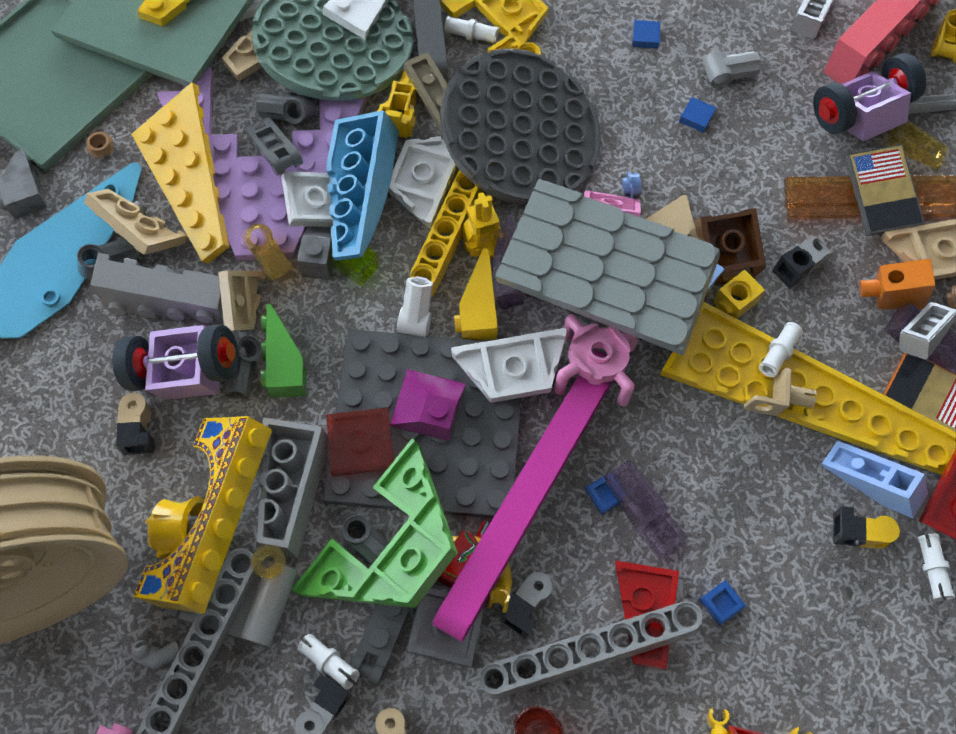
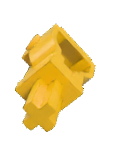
[377,70,416,138]
[462,192,505,260]

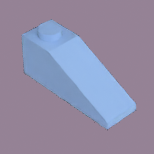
[822,440,928,518]

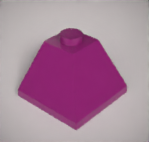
[390,369,466,441]

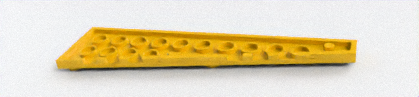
[660,302,956,475]

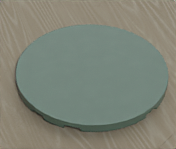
[252,0,413,101]

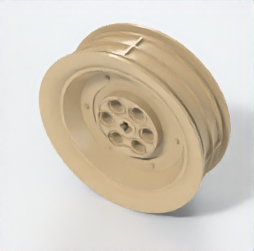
[0,456,128,645]

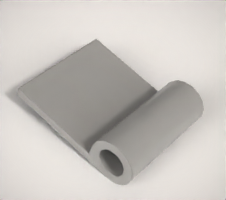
[179,550,297,647]

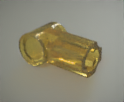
[242,224,293,282]

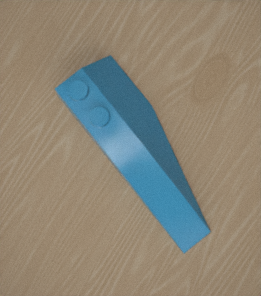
[326,110,399,261]

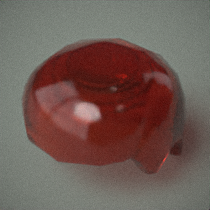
[513,705,564,734]

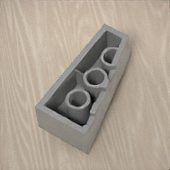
[90,253,223,323]
[257,417,331,558]

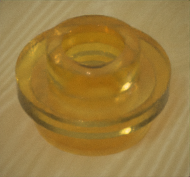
[252,545,285,579]

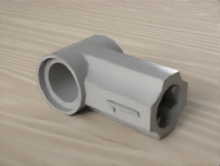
[703,51,761,88]

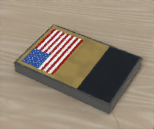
[845,144,925,237]

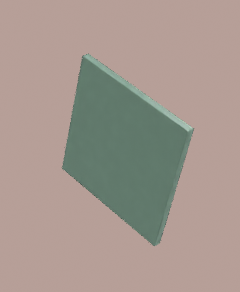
[0,0,154,173]
[51,0,253,86]

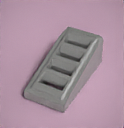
[791,0,834,39]
[899,302,956,360]

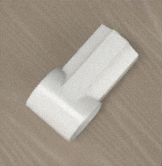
[397,276,433,338]

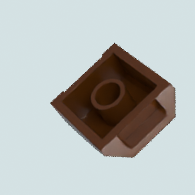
[694,208,766,285]

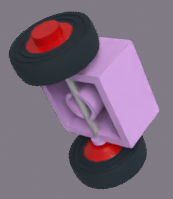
[813,53,926,141]
[112,325,239,400]

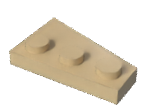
[222,30,263,82]
[84,189,188,255]

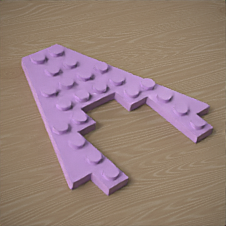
[157,67,369,260]

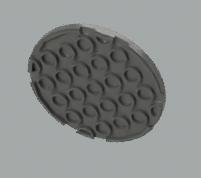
[440,49,601,205]

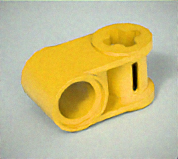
[930,9,956,63]

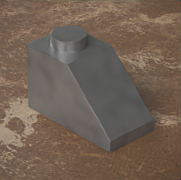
[0,149,48,219]
[297,226,334,280]

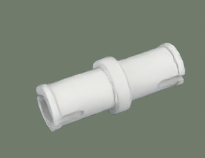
[444,16,499,44]
[759,322,803,377]
[918,533,955,602]
[298,634,360,690]

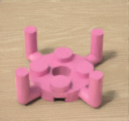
[553,314,639,406]

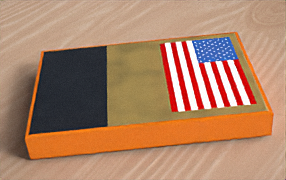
[883,353,956,432]

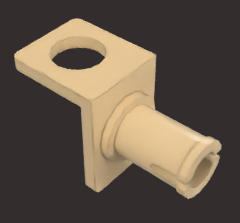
[744,368,817,416]

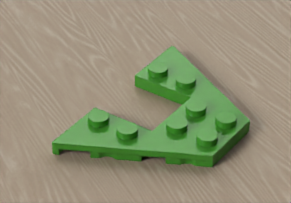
[291,438,457,608]

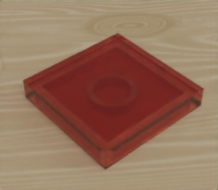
[326,407,394,477]

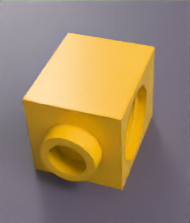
[714,270,765,319]

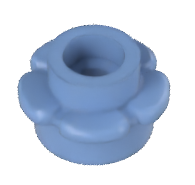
[621,172,642,199]

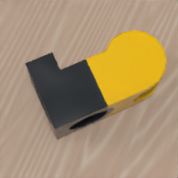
[833,506,900,549]

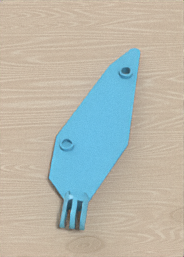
[0,162,142,339]

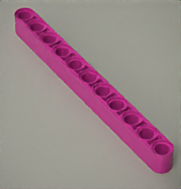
[432,349,614,642]

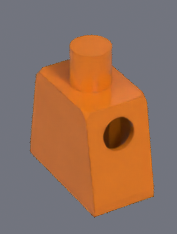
[859,259,935,310]

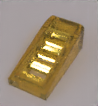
[883,120,948,169]

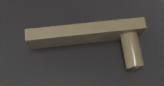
[404,52,448,133]

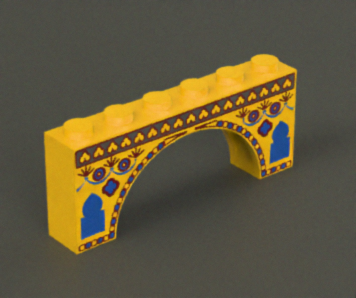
[133,416,272,614]

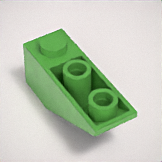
[261,304,306,398]

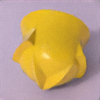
[145,496,205,559]

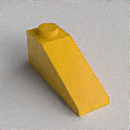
[454,248,498,341]

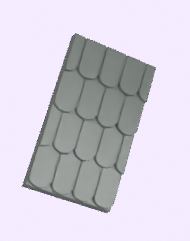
[495,179,720,356]

